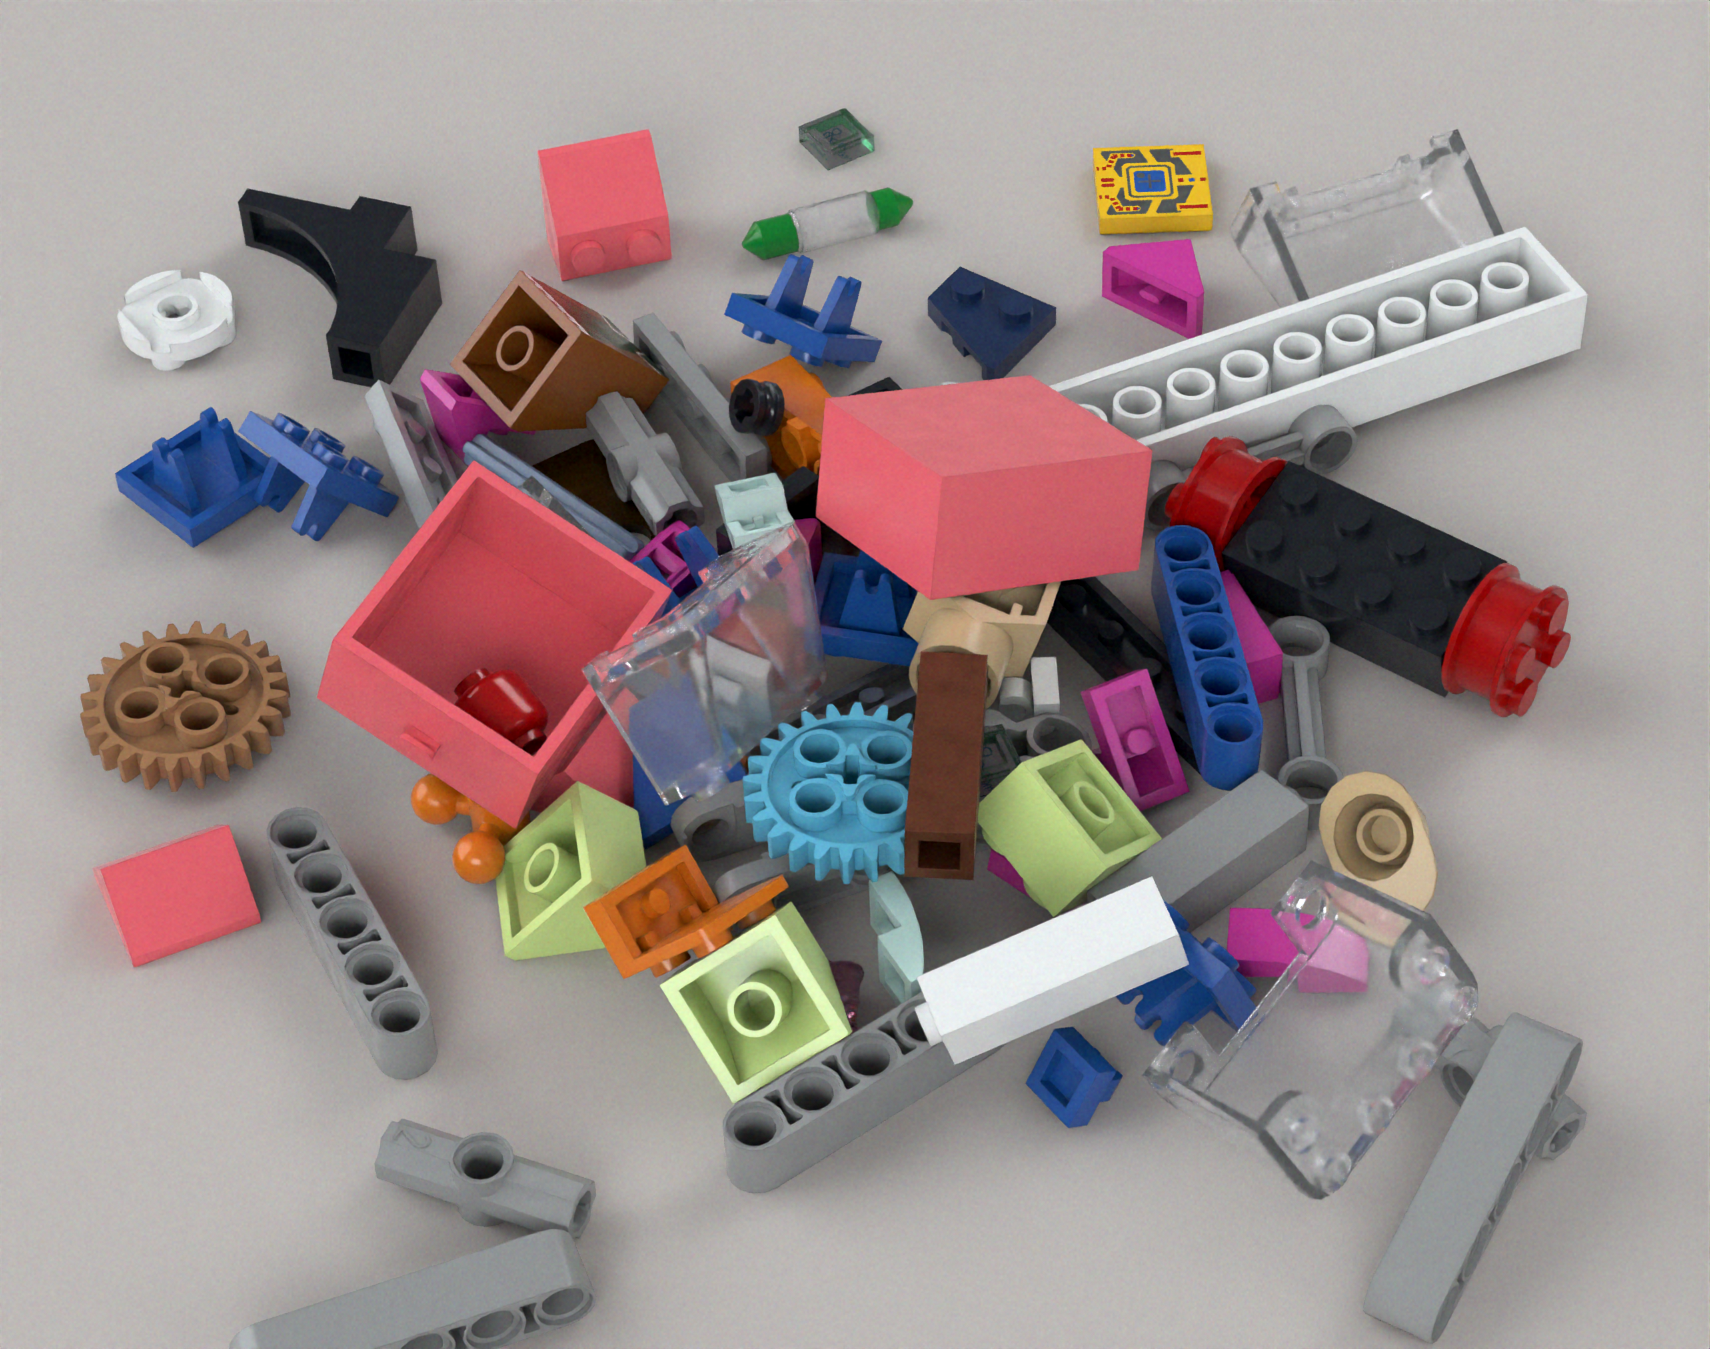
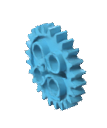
[743,702,914,884]

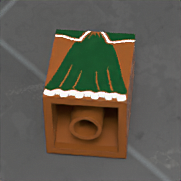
[450,270,670,432]

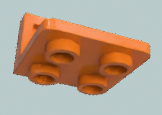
[583,844,789,979]

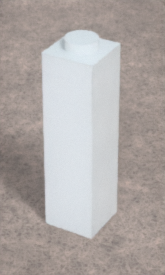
[914,876,1189,1065]

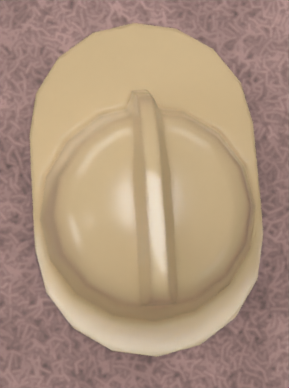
[1318,771,1438,930]

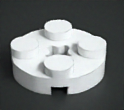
[117,270,236,371]

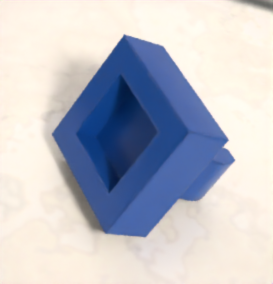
[1025,1027,1123,1128]

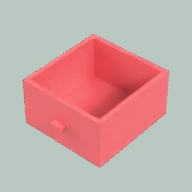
[816,375,1153,600]
[317,460,673,829]

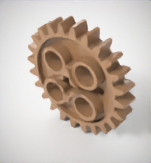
[80,621,291,792]

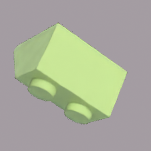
[978,739,1162,917]
[495,781,647,961]
[660,901,852,1104]

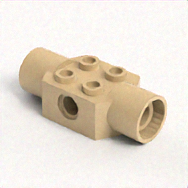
[903,581,1061,709]

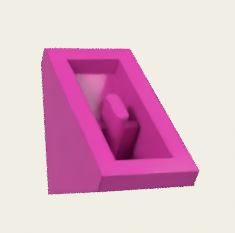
[1102,239,1204,339]

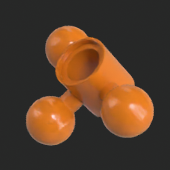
[411,773,531,884]

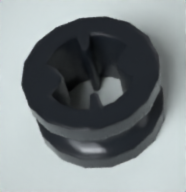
[729,379,785,436]

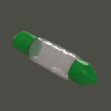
[742,187,913,260]

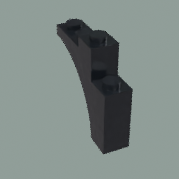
[238,189,442,387]

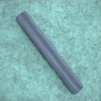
[462,434,644,561]

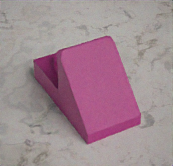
[420,369,536,466]
[1080,669,1190,811]

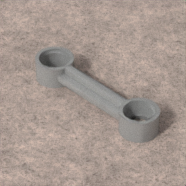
[1144,404,1357,531]
[1269,616,1344,831]

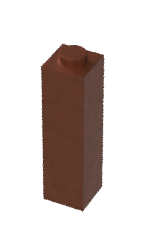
[904,651,988,880]

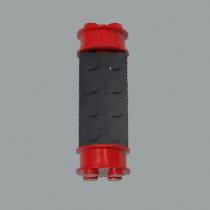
[1165,436,1571,717]

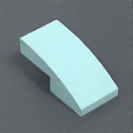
[714,473,801,562]
[869,871,924,1006]

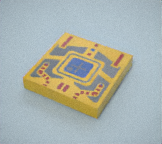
[1092,144,1213,235]

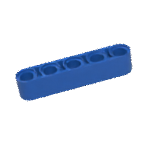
[1151,525,1263,791]

